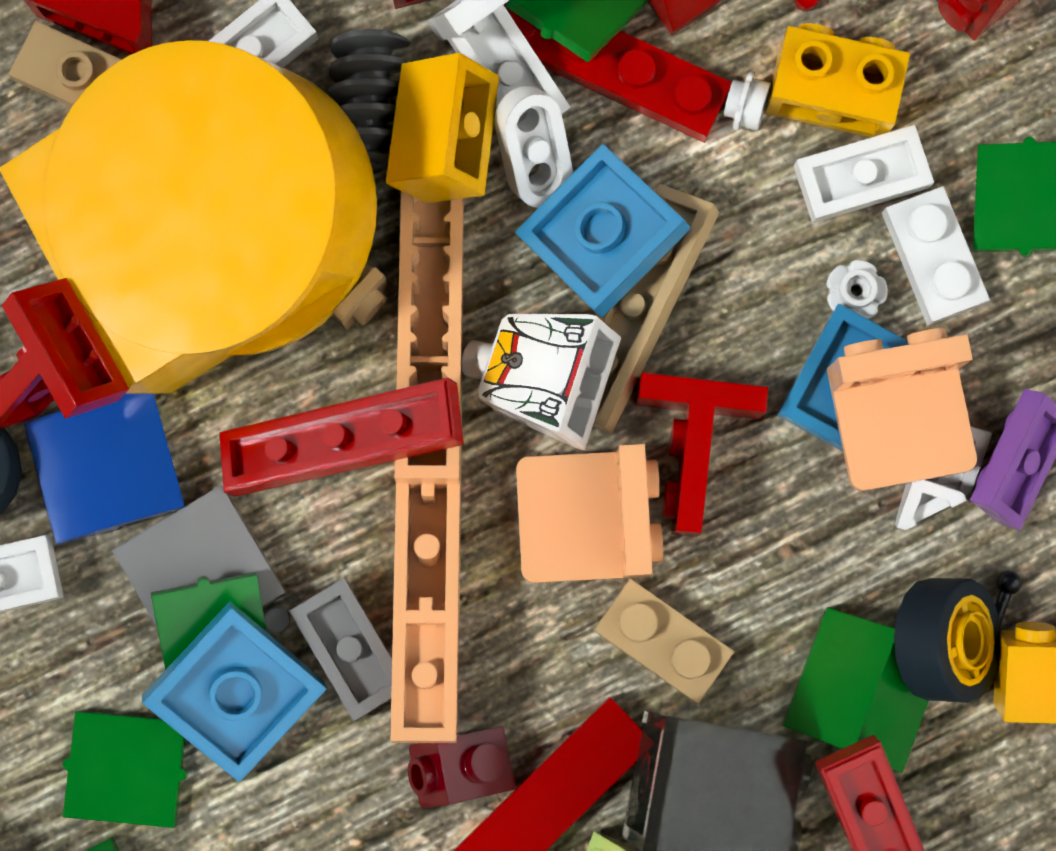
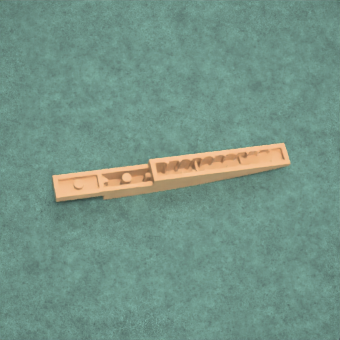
[390,191,464,743]

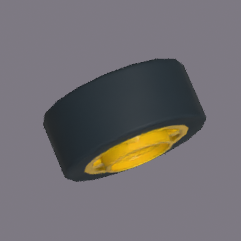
[894,578,1001,703]

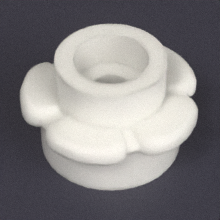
[724,71,771,131]
[826,260,888,319]

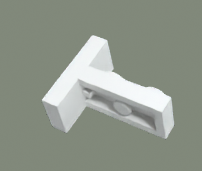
[427,0,571,123]

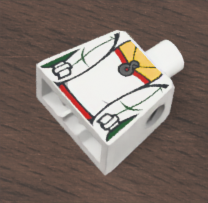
[462,314,621,450]

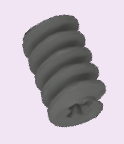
[327,29,410,169]

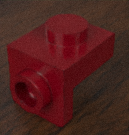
[408,726,516,808]

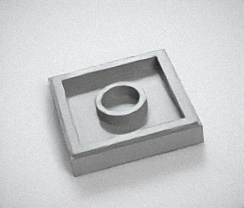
[112,485,287,627]

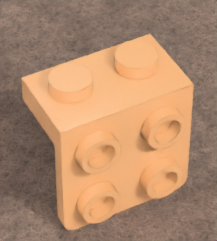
[827,328,977,491]
[516,444,663,583]

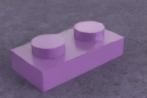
[970,388,1056,531]

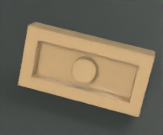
[593,579,735,704]

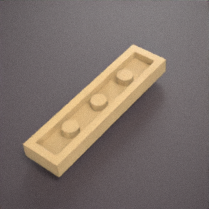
[593,184,719,435]

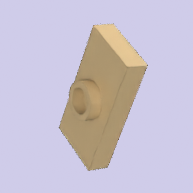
[8,20,122,107]

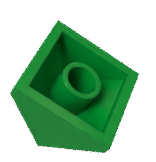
[782,608,929,773]

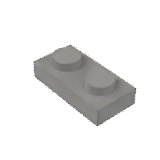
[289,578,392,721]

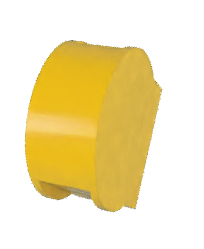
[0,40,377,394]

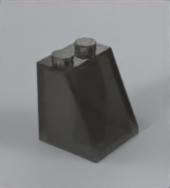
[622,710,812,851]

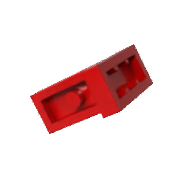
[0,278,129,429]
[635,373,769,537]

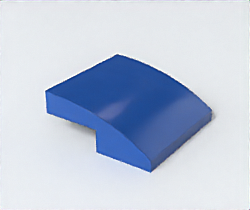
[24,394,185,545]

